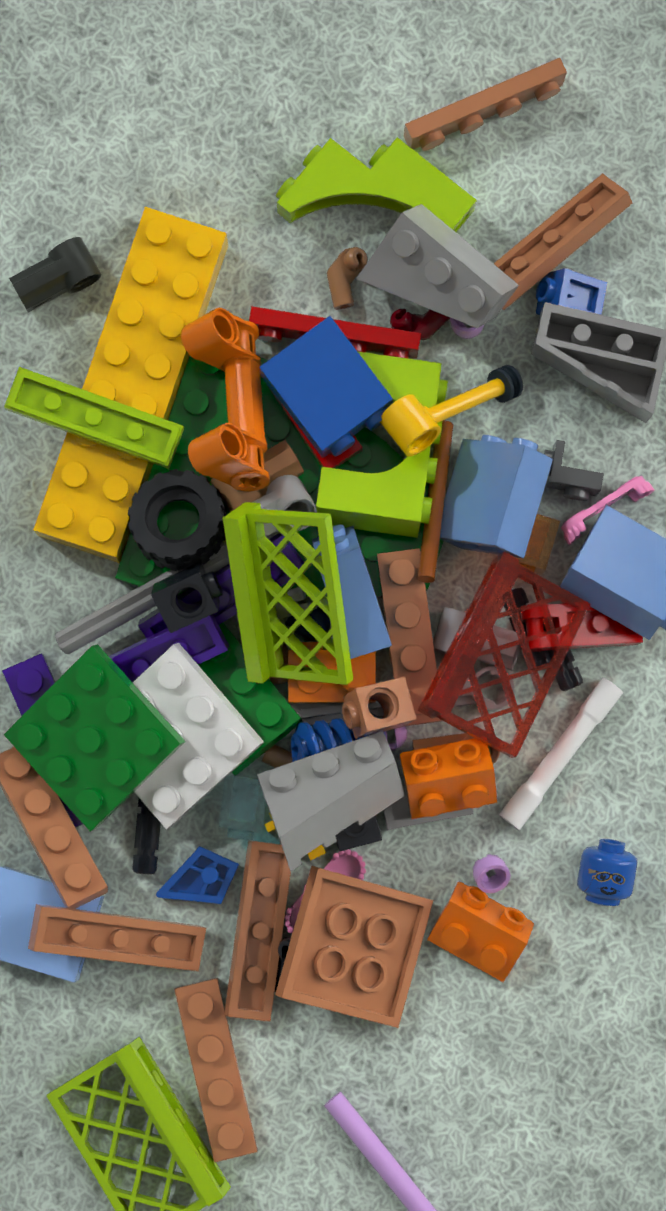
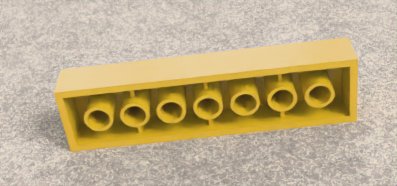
[33,207,228,563]

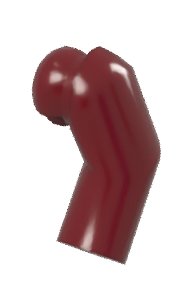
[390,309,450,341]

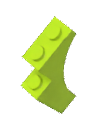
[276,137,477,233]

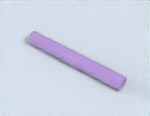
[324,1091,437,1211]

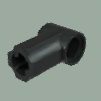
[9,237,102,313]

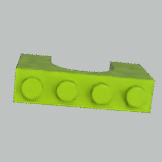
[316,351,448,538]

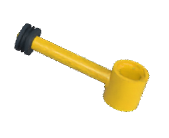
[380,365,523,456]

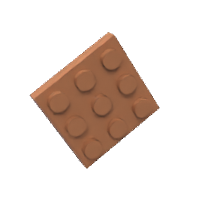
[275,866,434,1028]

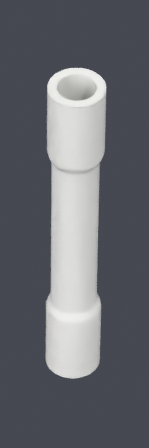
[499,677,623,830]

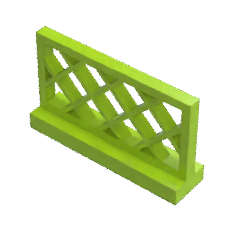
[223,502,353,685]
[46,1036,231,1211]

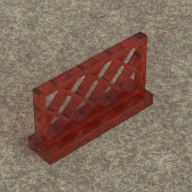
[417,551,591,758]

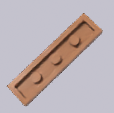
[404,57,567,151]
[494,173,633,310]
[377,548,444,726]
[0,747,108,909]
[224,840,291,1022]
[28,904,206,971]
[174,978,258,1162]

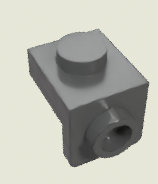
[544,440,604,501]

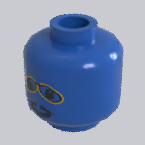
[577,839,638,906]

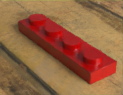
[249,306,421,359]

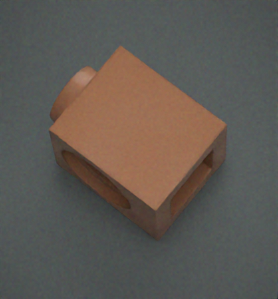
[342,677,417,739]

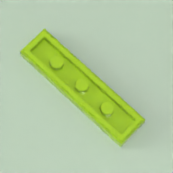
[4,367,184,469]

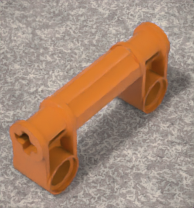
[181,307,270,492]

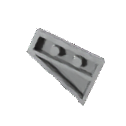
[356,204,519,328]
[531,302,666,423]
[257,731,405,871]

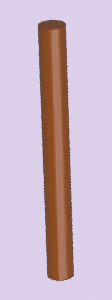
[417,420,454,583]

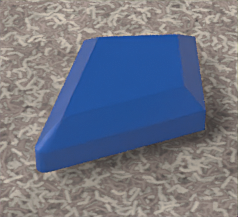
[156,846,239,904]

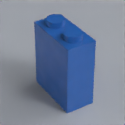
[259,316,393,458]

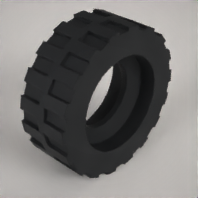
[128,469,227,571]

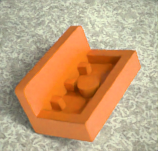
[288,642,376,703]
[400,737,497,819]
[427,882,534,982]

